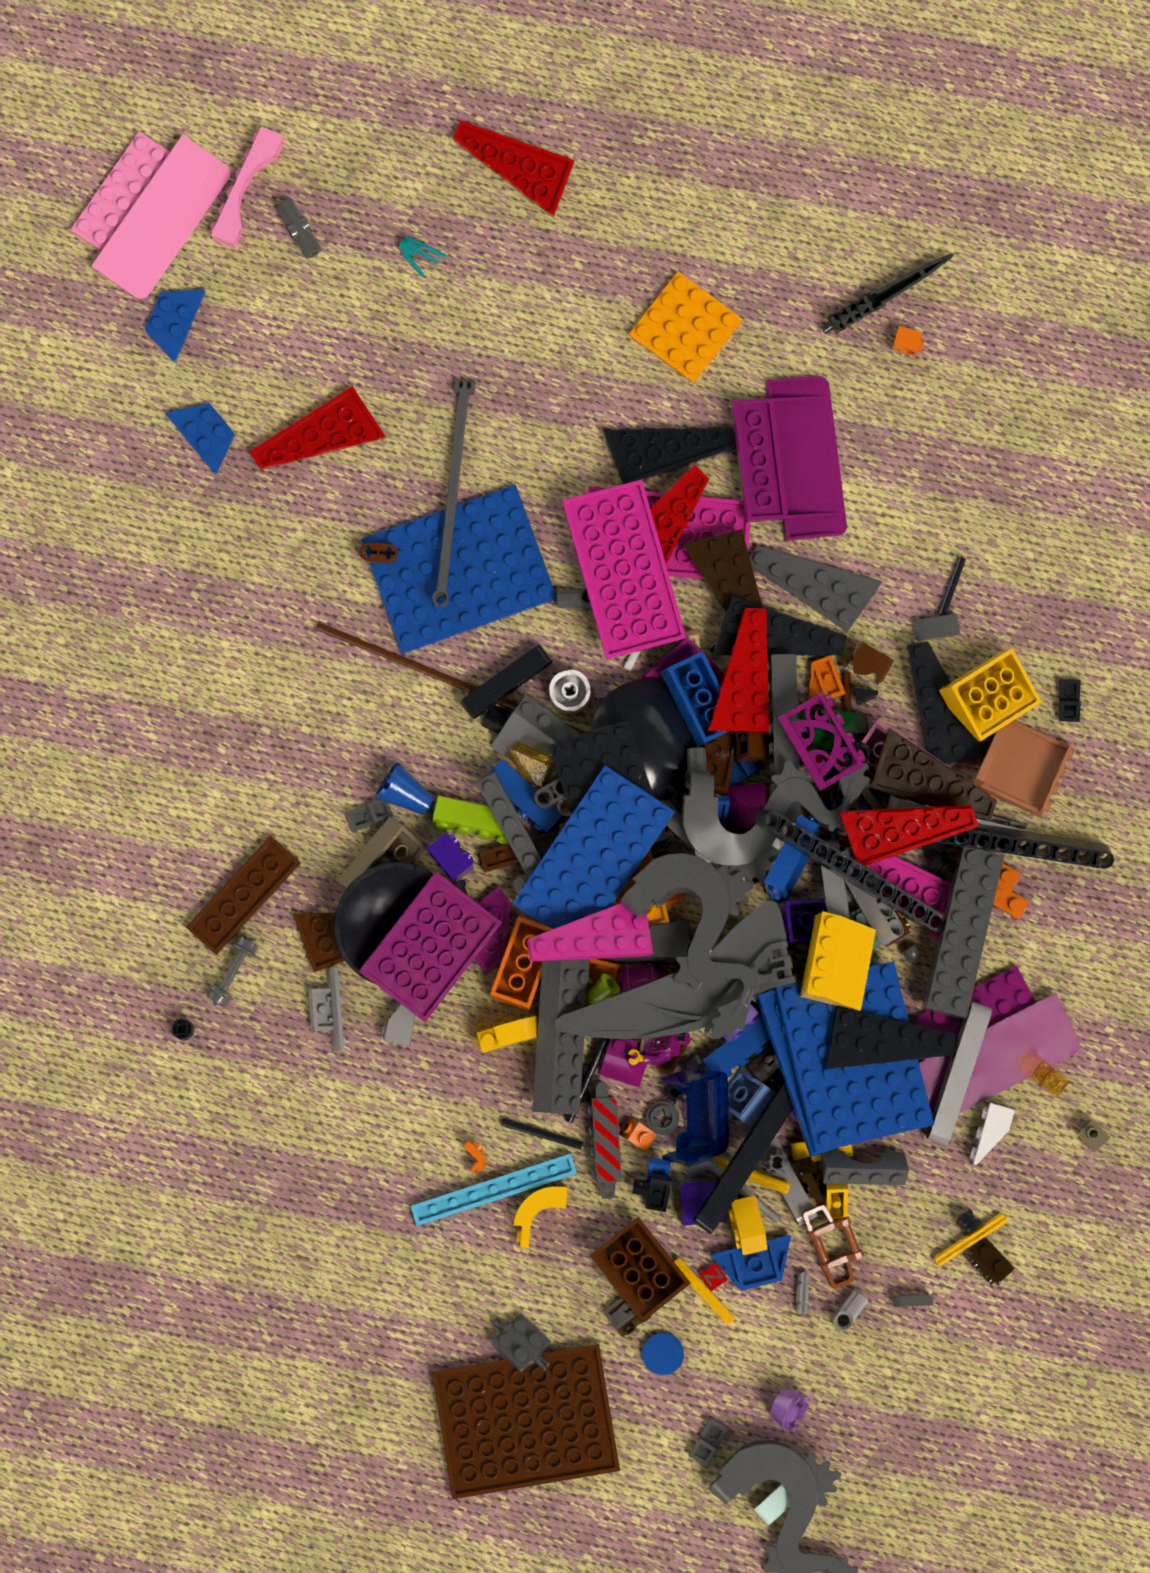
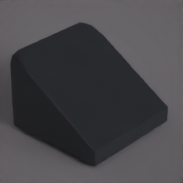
[852,688,879,705]
[482,705,511,734]

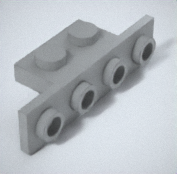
[308,966,346,1051]

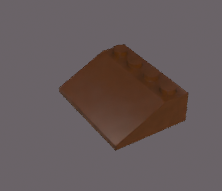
[589,1217,691,1323]

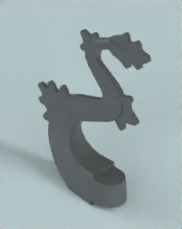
[682,757,870,884]
[620,853,768,1040]
[708,1440,858,1573]

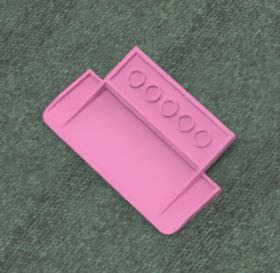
[70,132,231,299]

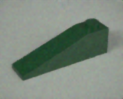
[798,710,868,755]

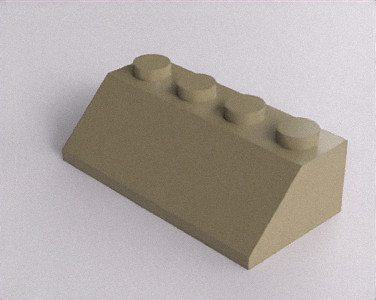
[337,817,426,888]

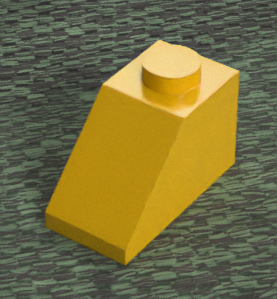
[825,1183,848,1220]

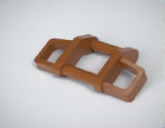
[802,1204,865,1289]

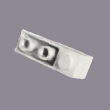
[970,1103,1015,1165]

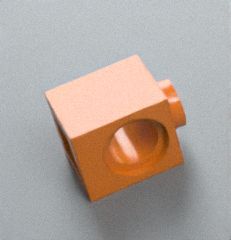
[892,326,925,356]

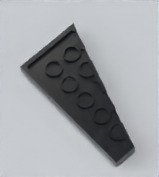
[603,427,737,484]
[712,596,848,656]
[907,641,988,764]
[824,1007,957,1070]

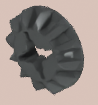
[646,1101,680,1135]

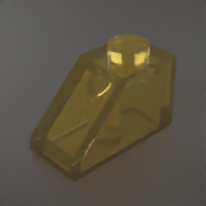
[510,742,554,786]

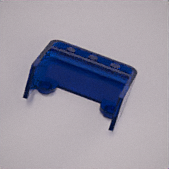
[660,1071,729,1165]

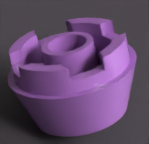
[771,1389,809,1431]

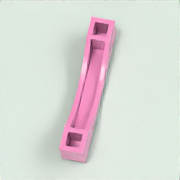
[210,126,285,249]

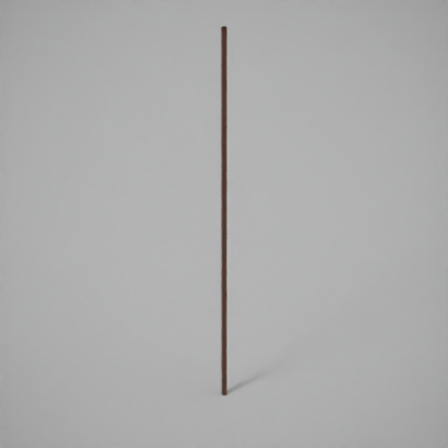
[316,622,931,873]

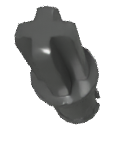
[651,828,675,859]

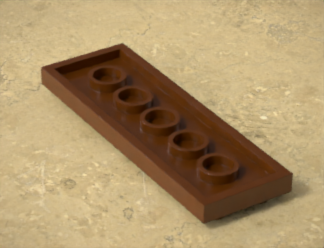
[186,835,301,956]

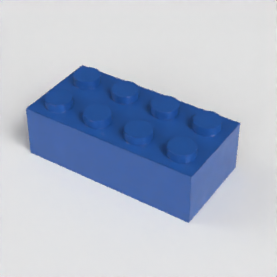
[661,651,728,747]

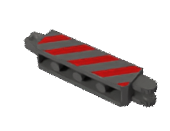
[588,1082,622,1199]

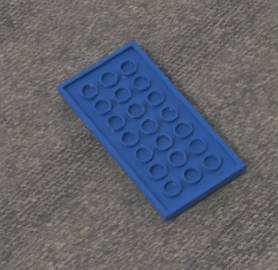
[512,765,675,929]

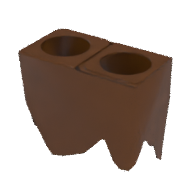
[842,641,894,691]

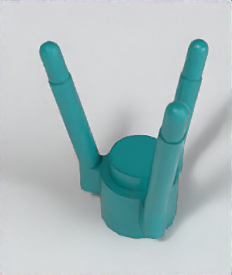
[399,236,447,277]

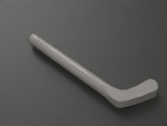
[688,1159,781,1223]

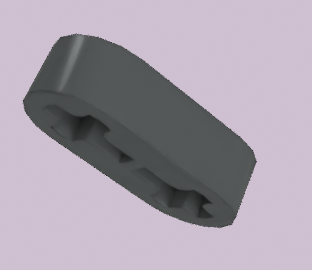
[893,1294,933,1307]

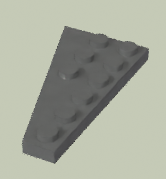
[750,546,882,632]

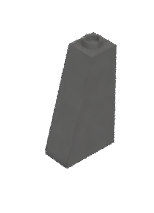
[611,920,690,966]

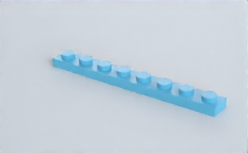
[411,1154,577,1226]

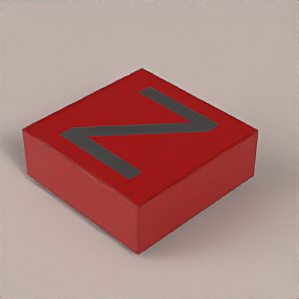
[699,1262,728,1291]

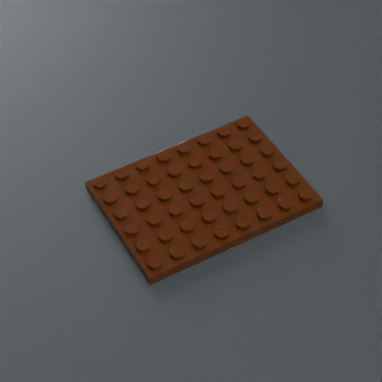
[432,1344,620,1499]

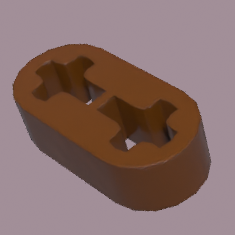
[359,543,399,564]

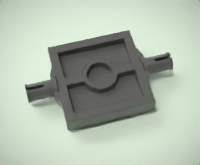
[491,1313,551,1372]

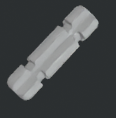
[796,1272,809,1314]

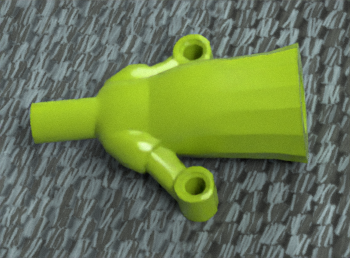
[587,973,620,1006]

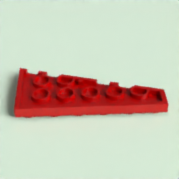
[454,120,575,218]
[249,386,386,470]
[839,805,979,866]

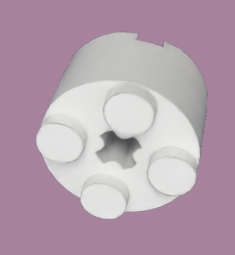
[549,670,591,714]

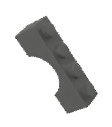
[819,1151,909,1185]

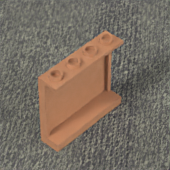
[973,720,1075,817]

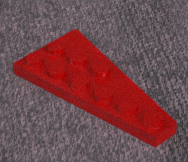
[650,465,709,564]
[707,608,769,733]

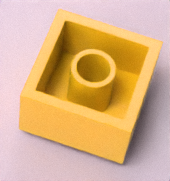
[728,1195,767,1255]

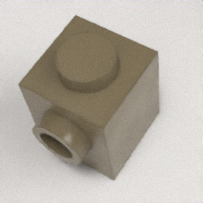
[1076,1119,1110,1152]

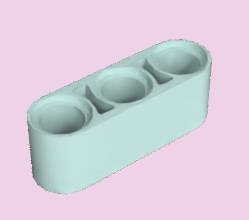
[753,1483,791,1525]

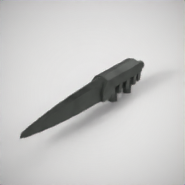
[821,253,954,334]

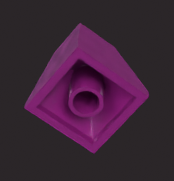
[725,783,767,828]
[600,1039,647,1088]

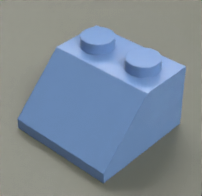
[715,1069,774,1128]

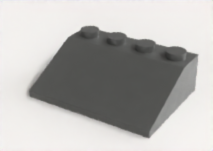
[491,695,581,793]

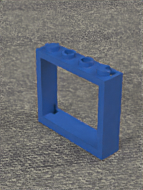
[764,815,820,903]

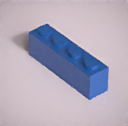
[488,759,564,834]
[702,1014,771,1082]

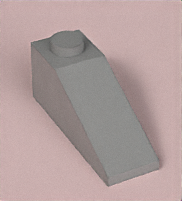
[382,1004,416,1046]

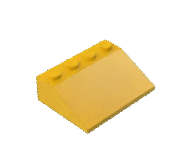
[939,648,1042,742]
[800,911,876,1011]

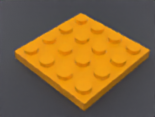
[629,271,743,384]

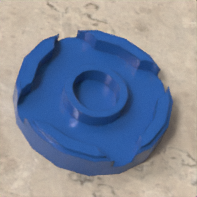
[642,1333,684,1375]

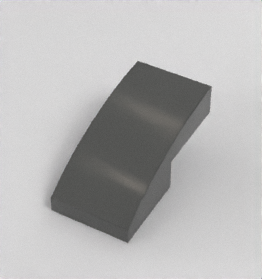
[913,614,960,642]
[345,799,393,833]
[688,1416,729,1467]

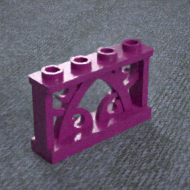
[778,692,866,791]

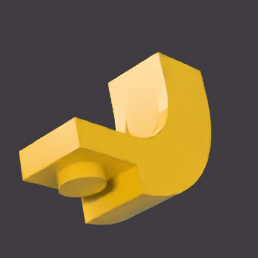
[477,1015,539,1053]
[514,1187,568,1248]

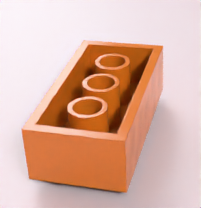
[490,916,553,1012]

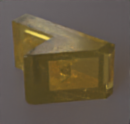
[1030,1060,1070,1097]

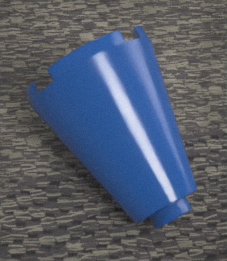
[375,762,435,815]

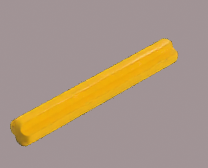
[713,1156,791,1194]
[933,1213,1007,1266]
[674,1258,735,1325]

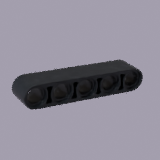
[460,644,553,719]

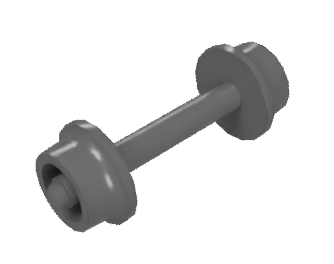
[207,936,258,1007]

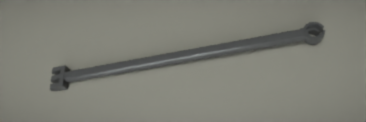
[432,379,476,608]

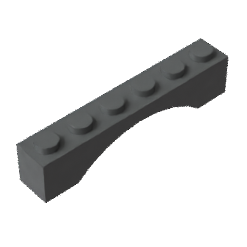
[476,771,543,879]

